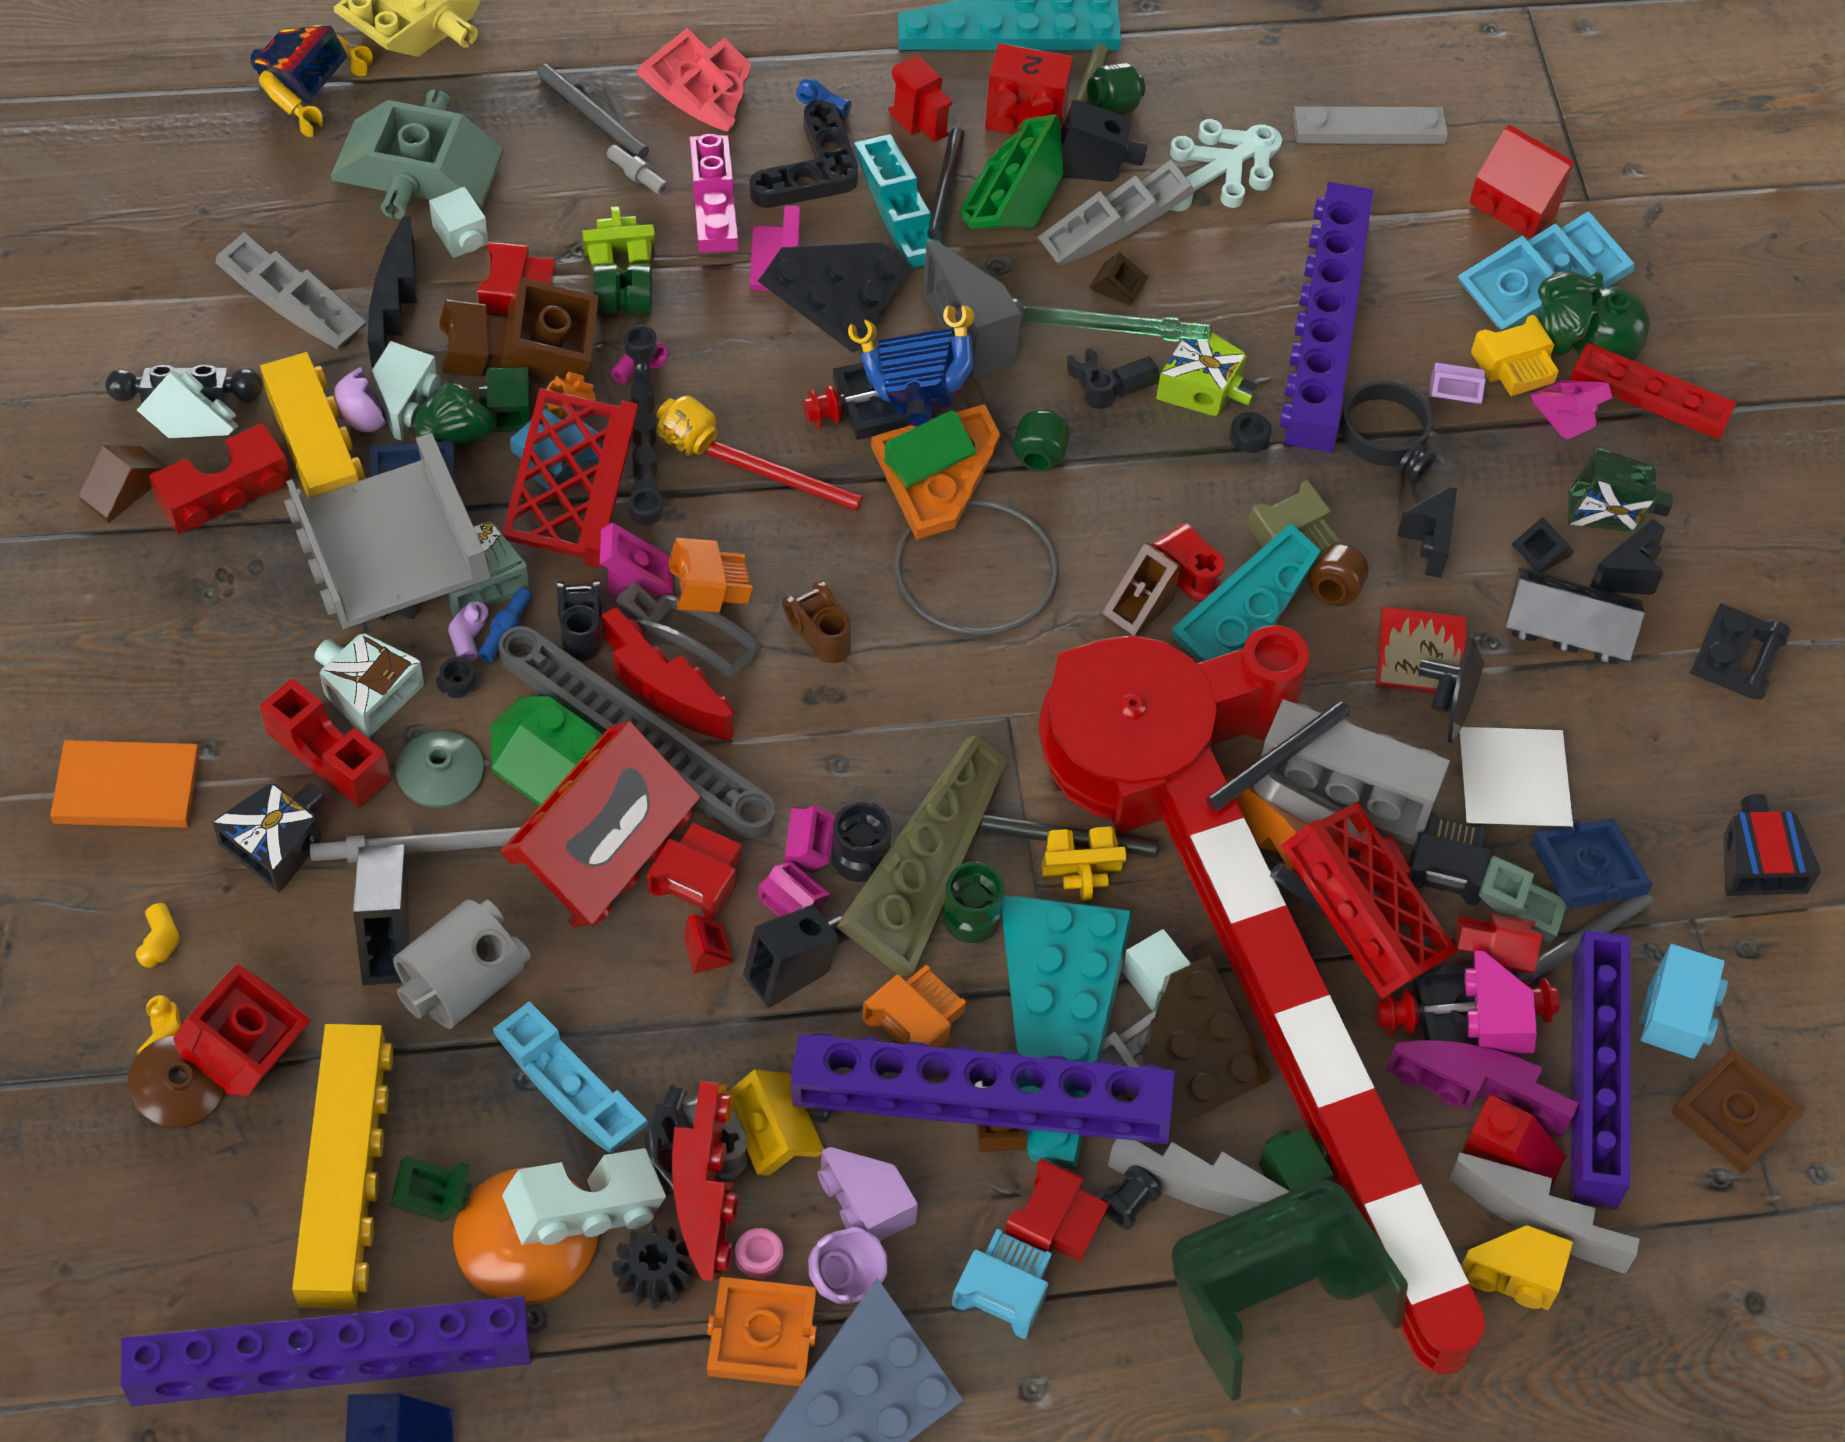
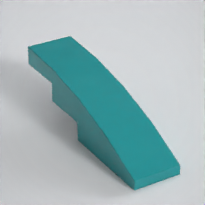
[854,134,942,269]

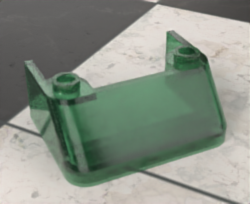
[1172,1180,1408,1402]

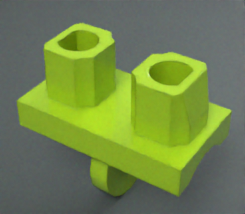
[582,206,655,272]

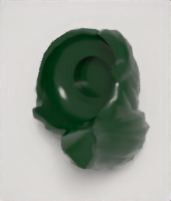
[1537,271,1603,355]
[414,380,495,445]

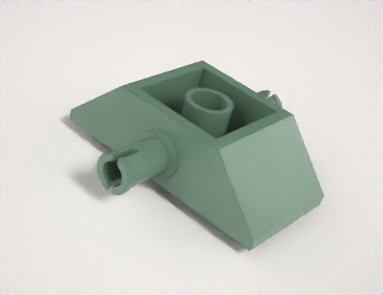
[331,90,503,219]

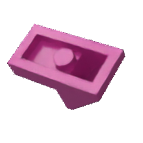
[1531,380,1612,439]
[599,523,673,596]

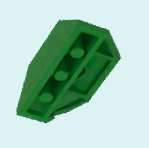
[958,114,1063,231]
[490,696,603,806]

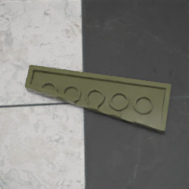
[837,735,1008,977]

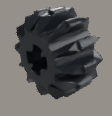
[612,1223,695,1311]

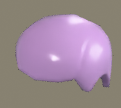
[334,367,387,433]
[808,1227,888,1304]

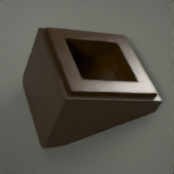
[1089,252,1148,306]

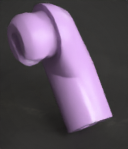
[448,601,488,662]

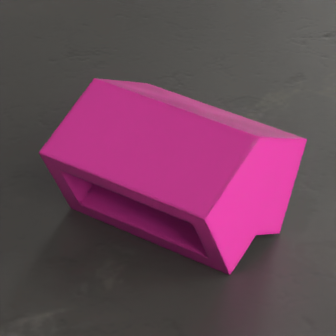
[785,805,836,872]
[758,860,830,917]

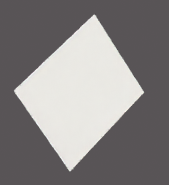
[1460,727,1573,827]

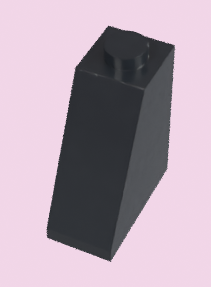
[353,844,409,985]

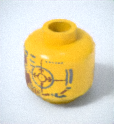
[656,395,718,456]

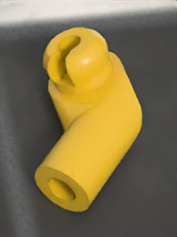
[136,903,180,968]
[136,995,182,1054]

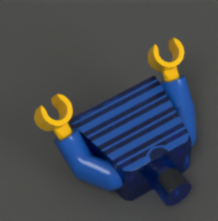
[848,305,974,427]

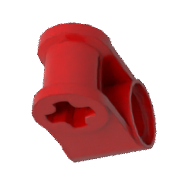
[1151,523,1225,602]

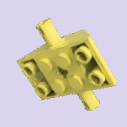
[334,0,481,57]

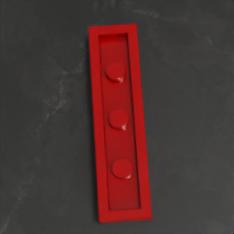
[1570,342,1737,440]

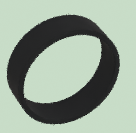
[1340,381,1432,466]

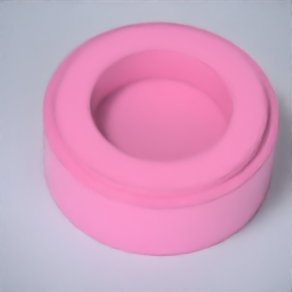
[735,1228,783,1279]

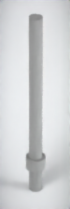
[310,827,521,863]

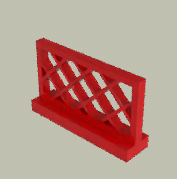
[502,388,638,568]
[1280,802,1458,999]

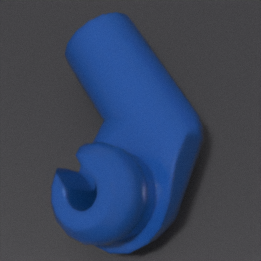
[796,78,851,118]

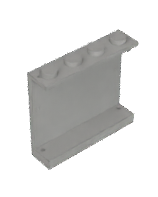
[284,433,491,629]

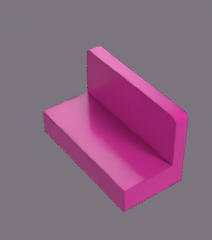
[750,206,800,291]

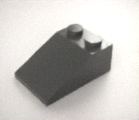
[923,239,1024,379]

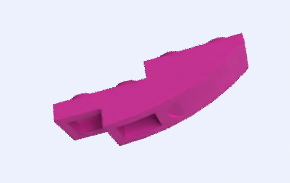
[690,134,738,253]

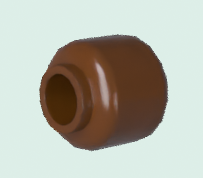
[1309,544,1369,606]

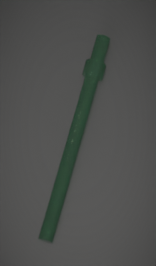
[1021,305,1212,342]

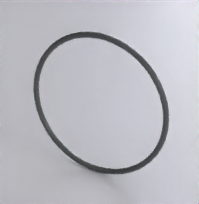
[894,500,1058,635]

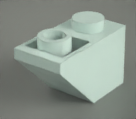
[372,341,440,441]
[137,370,239,438]

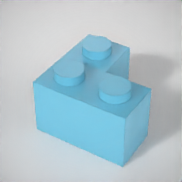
[1639,944,1728,1059]

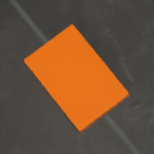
[50,740,200,828]

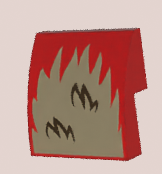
[1375,606,1466,695]

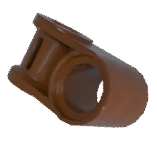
[782,580,851,663]

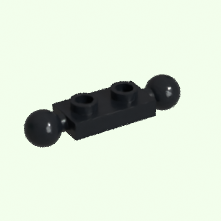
[105,364,263,402]

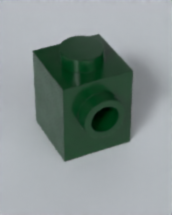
[479,367,531,433]
[1258,1127,1334,1203]

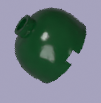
[1572,287,1650,360]

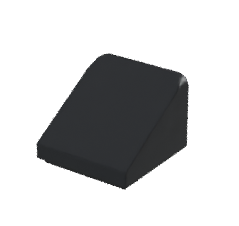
[1512,517,1574,573]

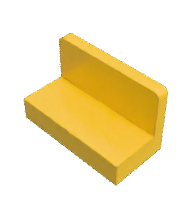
[727,1069,824,1176]

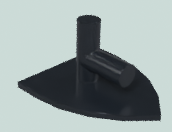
[1418,636,1485,743]

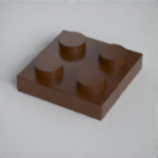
[1671,1048,1805,1174]

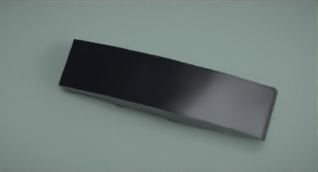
[367,216,417,368]

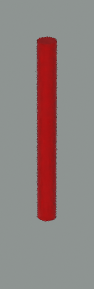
[707,440,863,511]

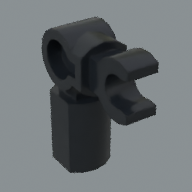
[1067,348,1160,409]

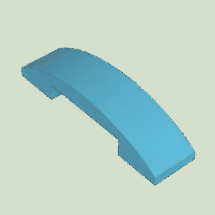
[493,1001,648,1153]

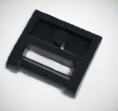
[1690,603,1791,700]

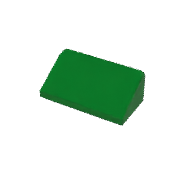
[884,410,976,489]

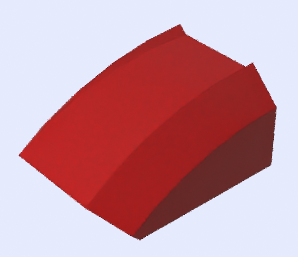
[173,963,311,1096]

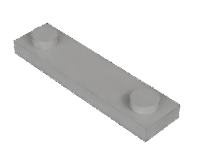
[1293,106,1448,144]

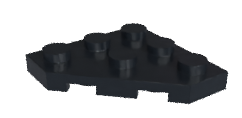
[758,242,912,353]

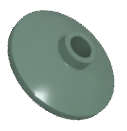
[396,731,484,808]

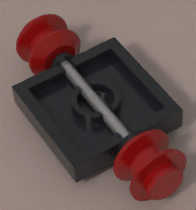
[802,353,964,440]
[1374,964,1560,1046]

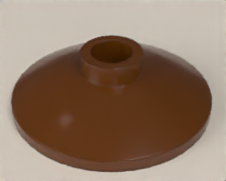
[128,1036,224,1128]

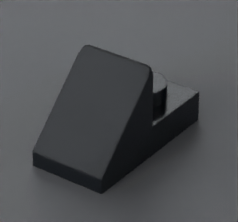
[1397,487,1457,578]
[1590,519,1666,595]

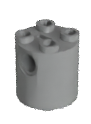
[393,899,531,1029]

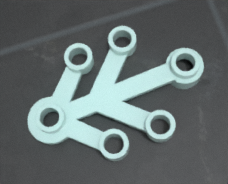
[1170,119,1282,211]

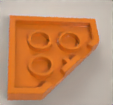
[871,404,1000,540]

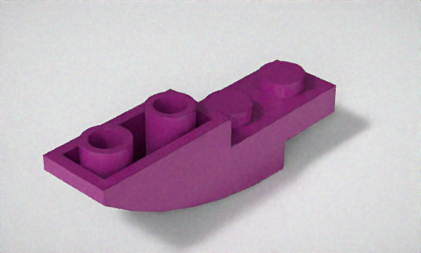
[1386,1040,1579,1138]

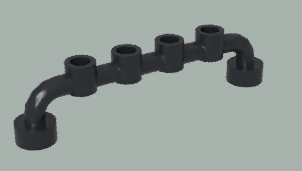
[624,325,663,526]

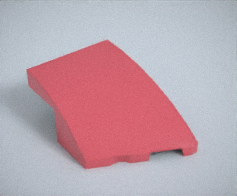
[636,28,751,132]

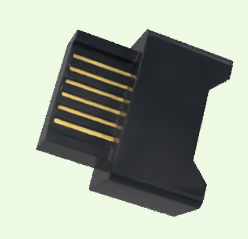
[1409,813,1492,906]

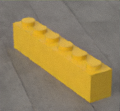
[292,1024,393,1309]

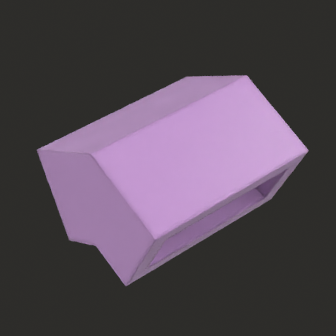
[1429,363,1486,405]

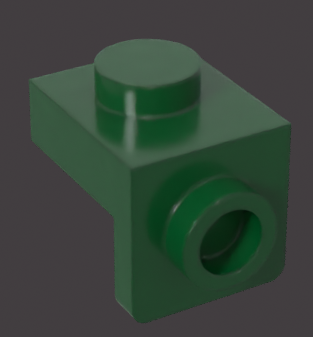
[390,1156,472,1223]

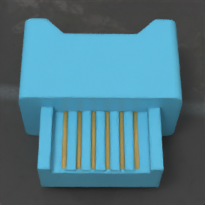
[952,1229,1052,1339]

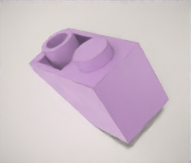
[817,1147,918,1241]

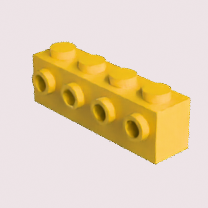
[260,352,365,498]

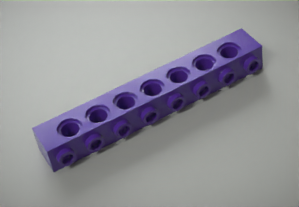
[1279,182,1374,452]
[790,1033,1175,1144]
[121,1296,531,1407]

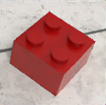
[985,43,1073,134]

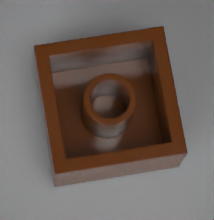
[501,277,599,381]

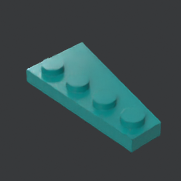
[1171,523,1321,663]

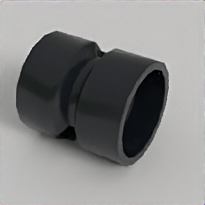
[832,801,892,883]

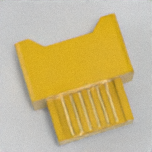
[1471,315,1559,396]

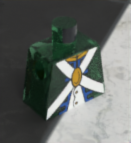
[1568,447,1673,532]

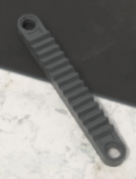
[499,626,775,839]

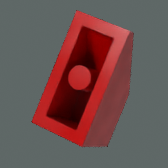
[1462,1094,1566,1190]

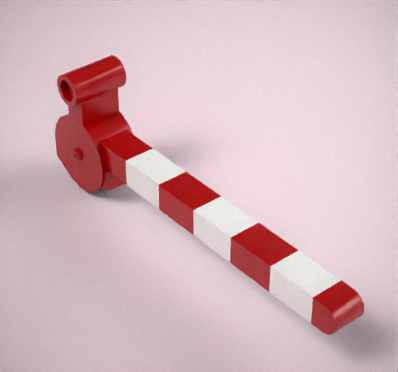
[1038,625,1485,1375]

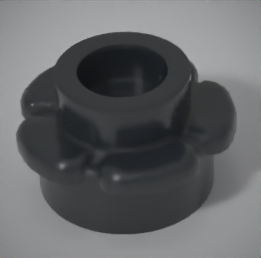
[436,657,479,698]

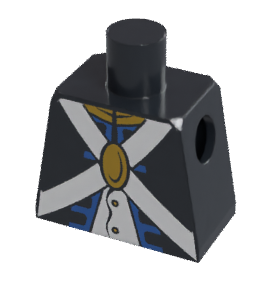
[212,783,327,893]

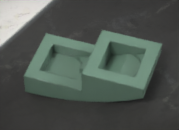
[1479,856,1566,943]

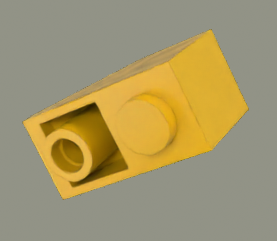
[1461,1225,1573,1310]

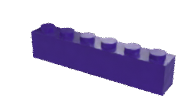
[1570,930,1630,1209]

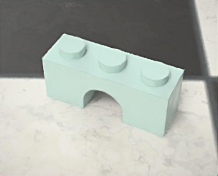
[502,1148,666,1245]

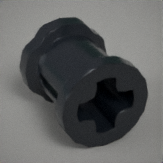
[1100,1166,1162,1230]

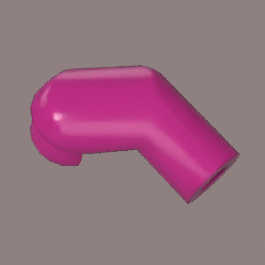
[610,342,669,385]

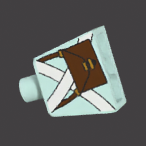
[315,634,424,738]

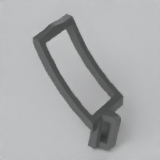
[616,582,762,678]

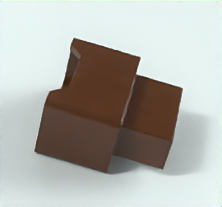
[439,299,507,377]

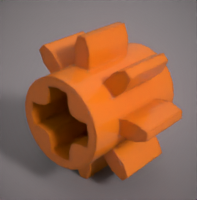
[546,371,596,421]

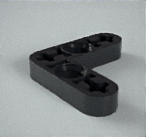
[750,100,858,208]

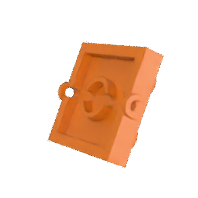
[707,1277,817,1386]

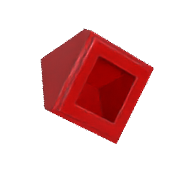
[683,914,733,974]

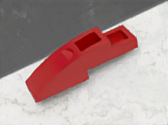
[602,607,735,741]
[672,1081,739,1281]

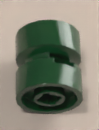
[593,264,652,316]
[943,862,1005,943]

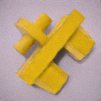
[1041,826,1126,901]

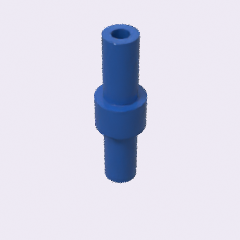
[477,588,533,663]

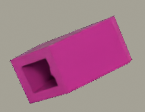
[1465,951,1537,1054]

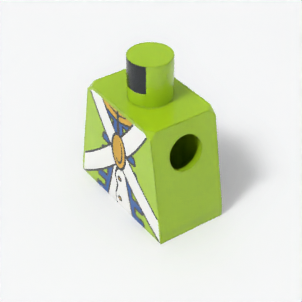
[1156,322,1260,416]

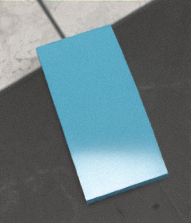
[1458,211,1634,332]

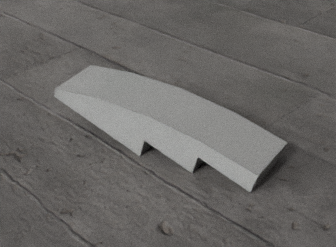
[1038,160,1195,267]
[215,232,366,349]
[1108,1139,1305,1227]
[1449,1152,1640,1274]

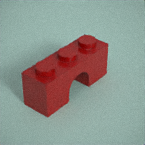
[149,423,291,535]
[260,678,391,808]

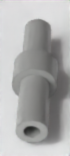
[607,145,670,196]

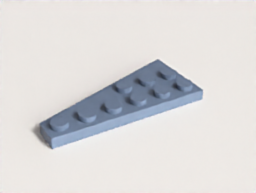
[762,1278,963,1442]

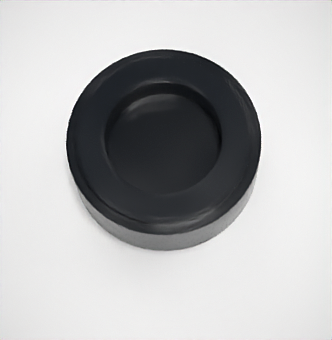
[1230,412,1272,453]

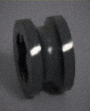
[1397,442,1436,484]

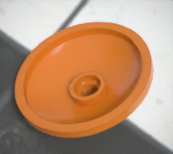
[453,1167,598,1305]

